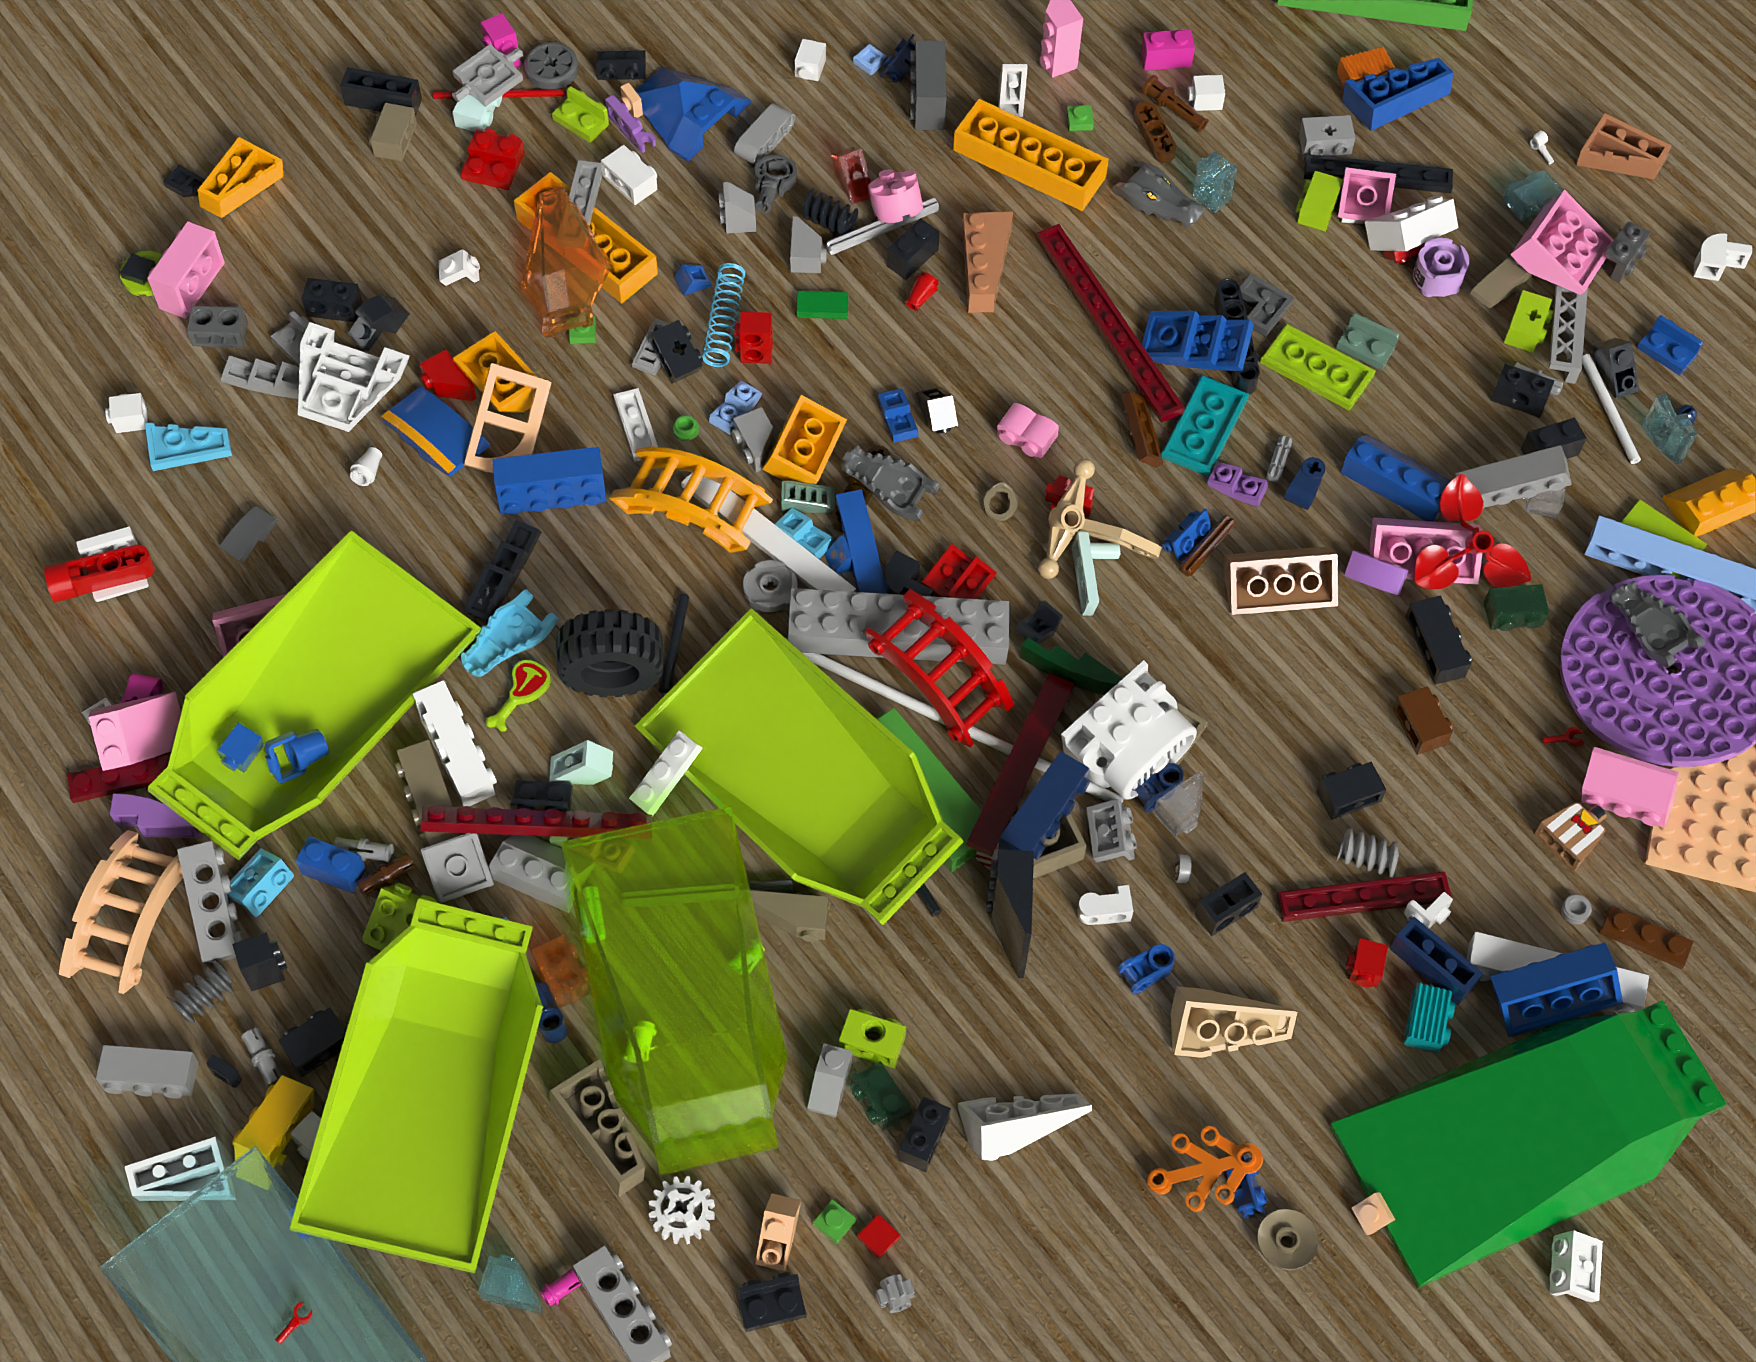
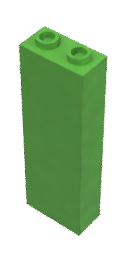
[875,708,982,873]

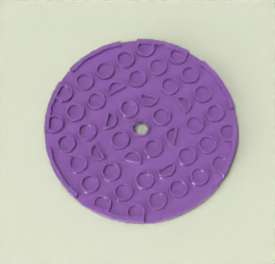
[1560,575,1756,767]

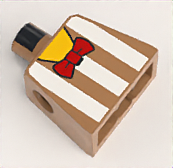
[1535,803,1607,872]

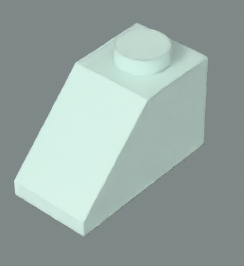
[549,740,613,785]

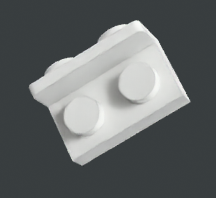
[1550,1230,1603,1302]

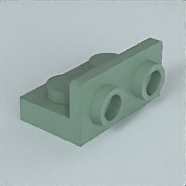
[1336,313,1399,370]

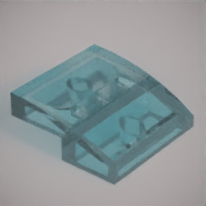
[1642,394,1697,464]

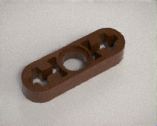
[1134,102,1177,163]

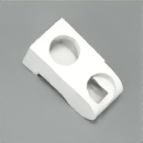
[1077,885,1133,925]

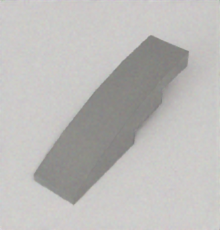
[221,355,299,399]

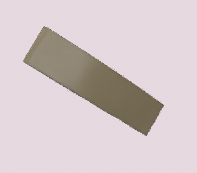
[1470,256,1533,308]

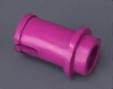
[539,1269,581,1307]

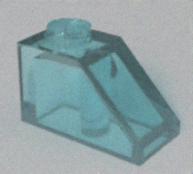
[478,1255,543,1314]

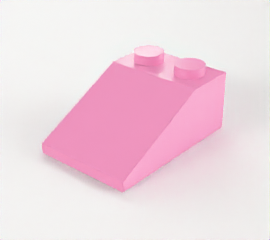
[88,691,181,771]

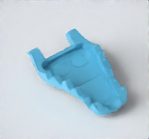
[461,589,559,677]

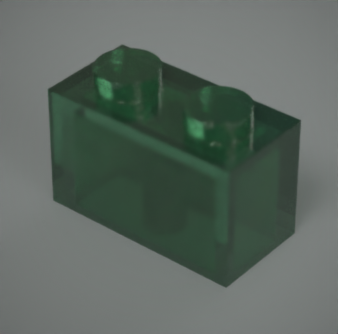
[1483,584,1549,631]

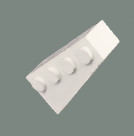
[413,680,497,806]

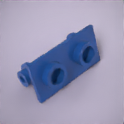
[1162,509,1212,562]
[1226,1154,1267,1218]

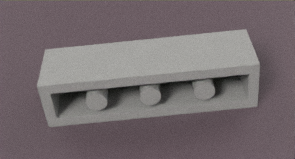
[1456,445,1572,509]

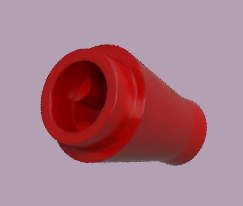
[905,272,939,311]

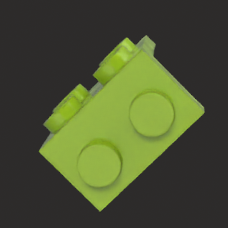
[362,883,437,951]

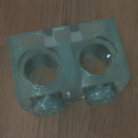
[1192,151,1237,213]

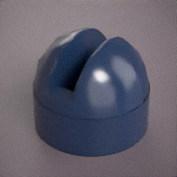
[1674,404,1697,428]

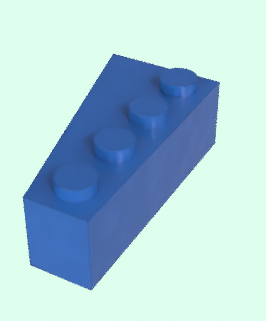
[1342,58,1454,131]

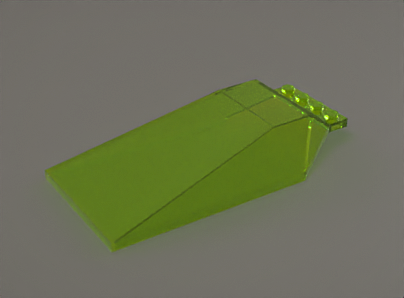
[561,806,788,1175]

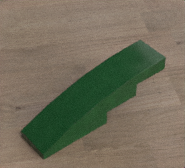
[1020,637,1123,695]

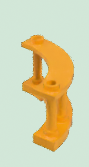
[609,446,773,553]

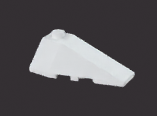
[958,1094,1092,1161]

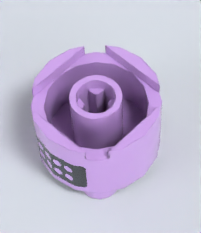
[1413,238,1469,297]

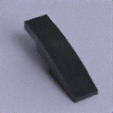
[463,520,542,622]

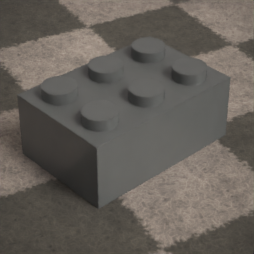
[910,41,946,130]

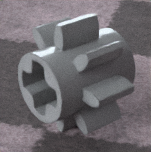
[876,1274,915,1313]

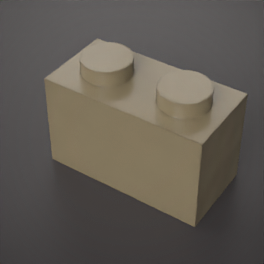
[369,103,417,161]

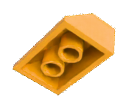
[453,331,538,412]
[762,395,847,484]
[1662,468,1756,537]

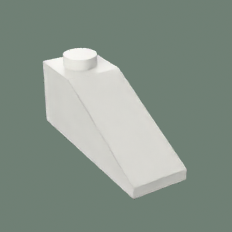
[998,64,1027,117]

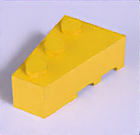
[232,1075,314,1191]

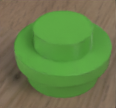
[673,415,699,441]

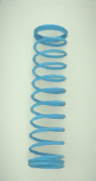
[702,263,745,367]

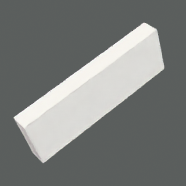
[613,388,658,462]

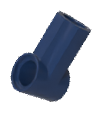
[535,982,568,1044]

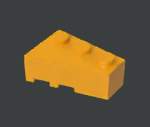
[198,137,284,218]

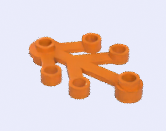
[1147,1126,1263,1212]

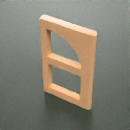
[463,363,551,474]

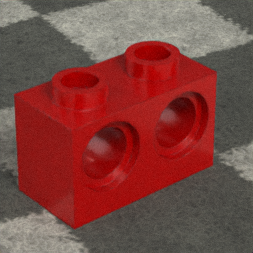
[735,311,773,364]

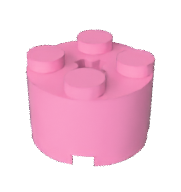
[868,169,923,223]

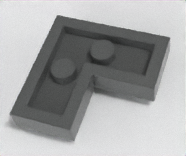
[1240,273,1294,337]

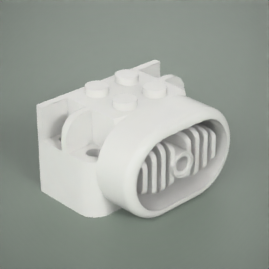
[1061,660,1197,799]

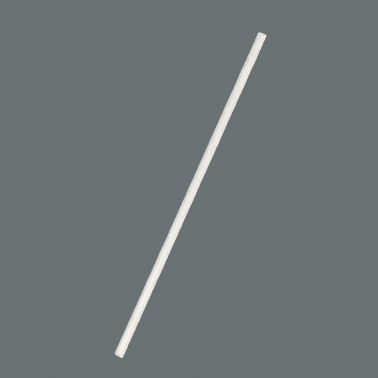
[786,638,1124,802]

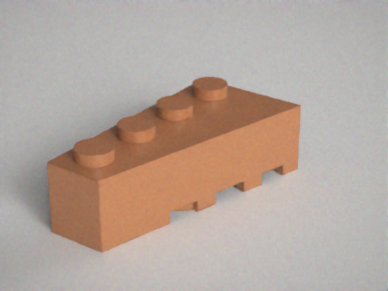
[962,212,1013,313]

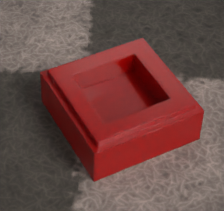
[857,1214,900,1259]

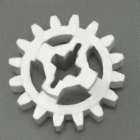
[649,1176,715,1244]

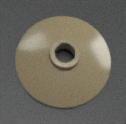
[1257,1209,1319,1270]

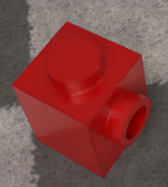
[1346,938,1388,988]

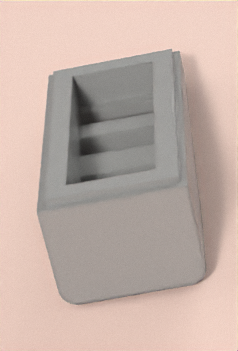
[632,318,670,376]

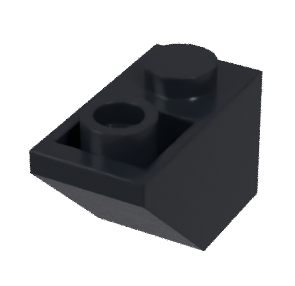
[1593,338,1639,398]

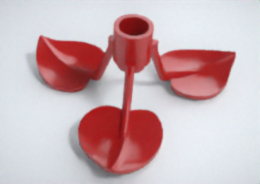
[1413,474,1532,590]

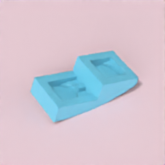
[774,508,834,559]

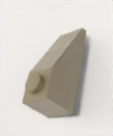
[741,890,828,942]

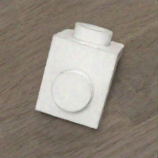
[439,249,480,286]
[1404,892,1453,928]

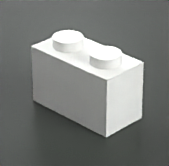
[601,145,657,205]

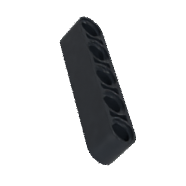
[1214,278,1260,395]

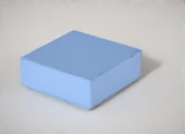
[853,44,887,75]

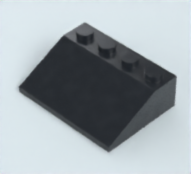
[986,849,1034,978]

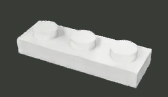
[629,730,702,816]

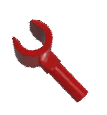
[1543,727,1584,747]
[275,1302,313,1345]

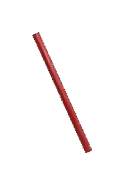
[433,89,565,99]

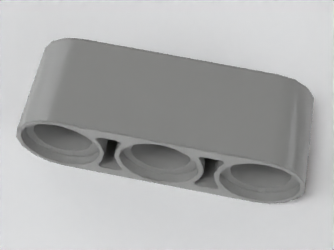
[734,103,795,165]

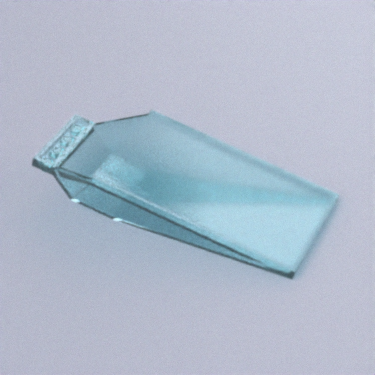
[99,1146,427,1362]

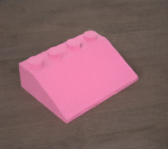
[1510,190,1614,295]

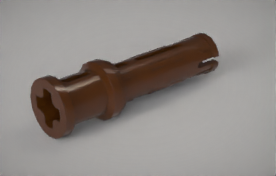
[1141,75,1209,132]

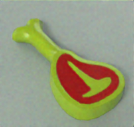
[485,660,551,732]

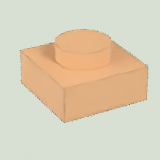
[620,83,643,118]
[1352,1192,1395,1235]

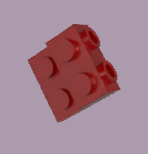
[461,128,525,190]

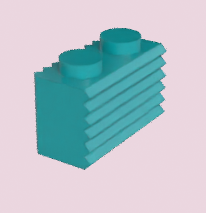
[1403,983,1455,1053]

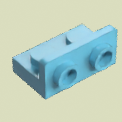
[227,848,294,917]

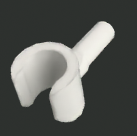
[1530,130,1554,165]

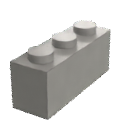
[96,1045,199,1099]

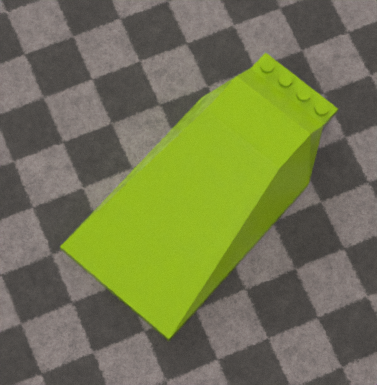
[148,531,481,860]
[635,608,964,925]
[290,898,543,1273]

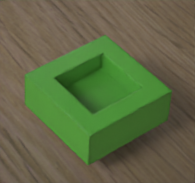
[1066,105,1094,131]
[569,316,596,344]
[813,1199,856,1245]

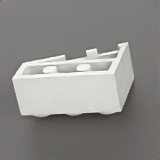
[1365,195,1458,251]

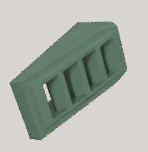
[782,481,835,513]

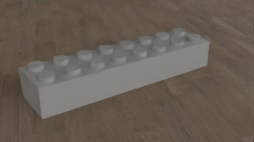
[788,588,1009,665]

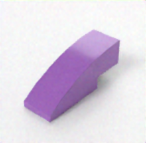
[110,793,201,838]

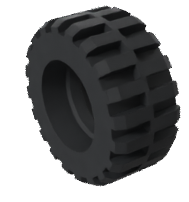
[556,609,663,697]

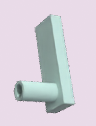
[1072,532,1120,616]

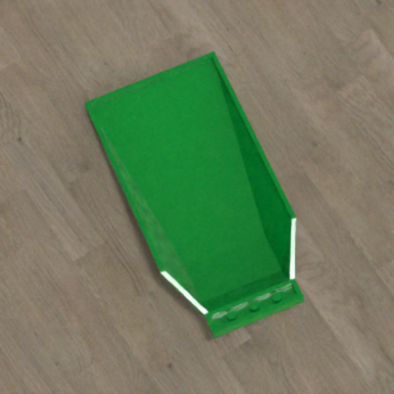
[1329,1000,1727,1289]

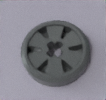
[524,42,578,89]

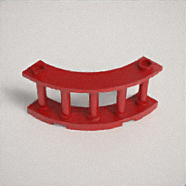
[865,589,1015,748]

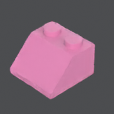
[1338,168,1396,221]

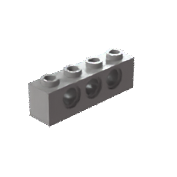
[177,841,243,965]
[573,1246,672,1362]

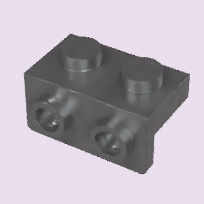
[1604,221,1651,283]

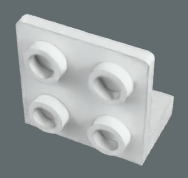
[76,526,149,602]

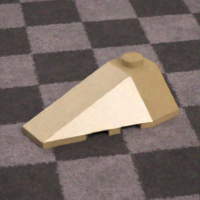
[1171,986,1297,1057]

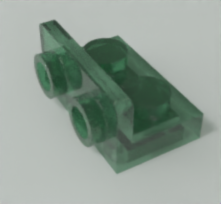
[849,1061,913,1131]

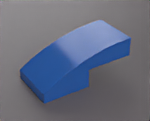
[877,388,918,443]

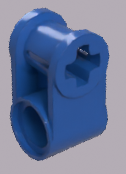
[1117,944,1175,995]

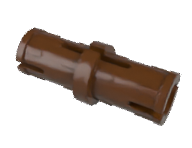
[356,852,416,897]

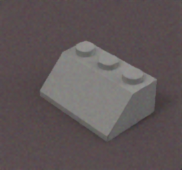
[489,835,595,913]

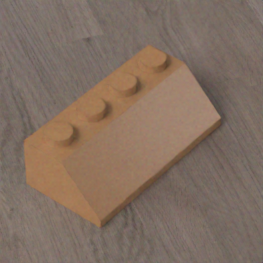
[1224,546,1338,615]

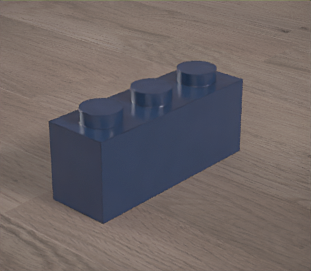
[1390,917,1483,1005]

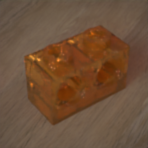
[531,935,592,1009]

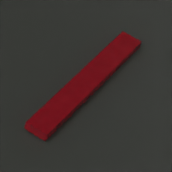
[966,673,1075,857]

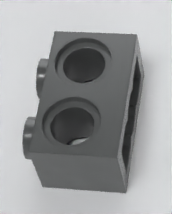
[187,305,248,348]

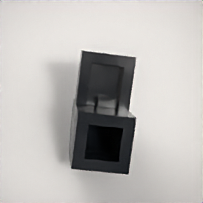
[348,295,410,351]
[885,551,933,597]

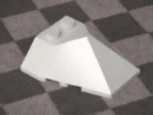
[298,322,409,432]

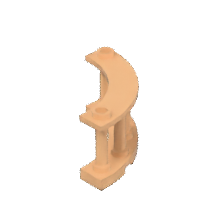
[59,830,183,994]

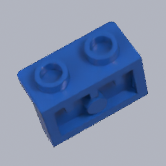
[1637,315,1703,376]

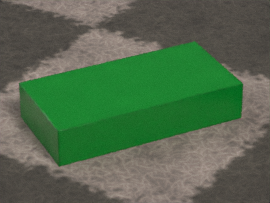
[797,291,848,319]

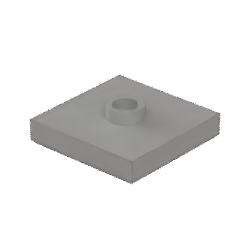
[420,833,494,903]

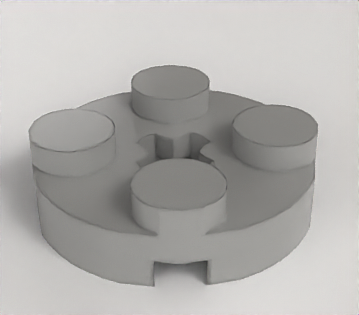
[743,560,797,612]

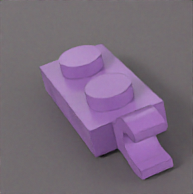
[605,95,656,153]

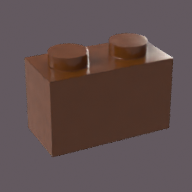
[1393,686,1453,755]

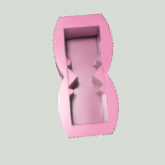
[997,403,1059,458]

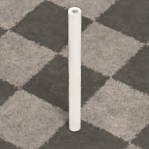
[1582,354,1641,464]

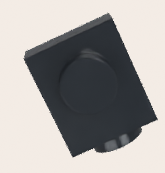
[1015,600,1063,644]

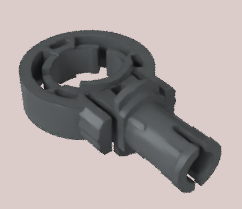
[755,155,797,213]

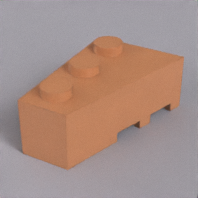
[1576,113,1672,179]

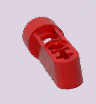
[44,545,155,603]

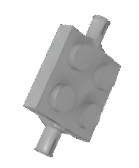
[452,44,523,107]

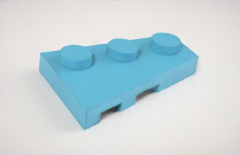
[145,423,232,471]

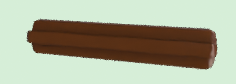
[1180,515,1235,577]

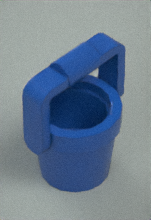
[265,729,329,783]

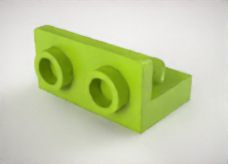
[552,86,609,143]

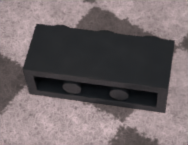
[340,67,422,117]
[1406,595,1472,685]

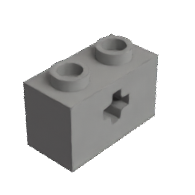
[1298,115,1355,157]

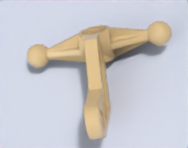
[1038,459,1162,579]

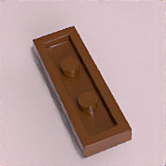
[1122,391,1163,468]
[1599,906,1694,969]

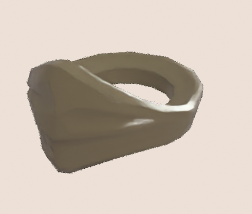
[983,482,1018,522]

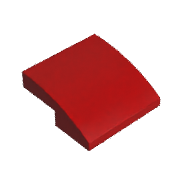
[921,544,997,599]

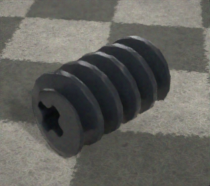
[802,188,858,235]

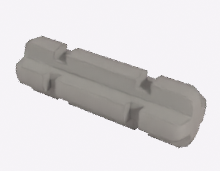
[1266,435,1292,483]

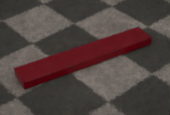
[1277,872,1452,922]

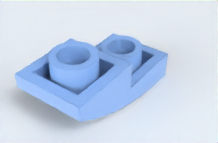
[709,381,762,435]

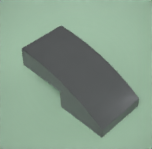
[219,506,278,562]

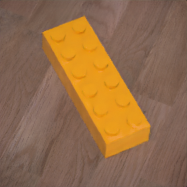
[953,99,1109,211]
[514,172,658,304]

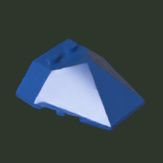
[635,67,751,162]

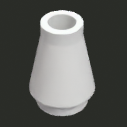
[350,447,382,486]

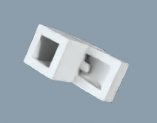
[1693,234,1752,281]

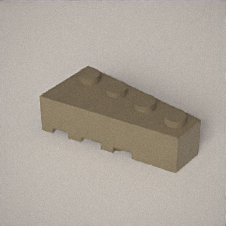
[550,1059,645,1197]

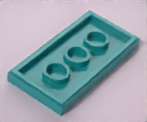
[1161,375,1249,477]

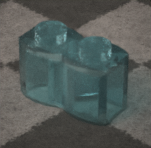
[1503,170,1564,221]

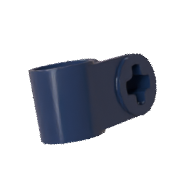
[1284,457,1326,510]
[1132,763,1184,813]

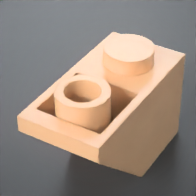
[755,1194,801,1271]

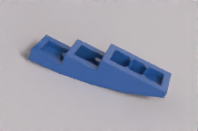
[836,489,886,594]

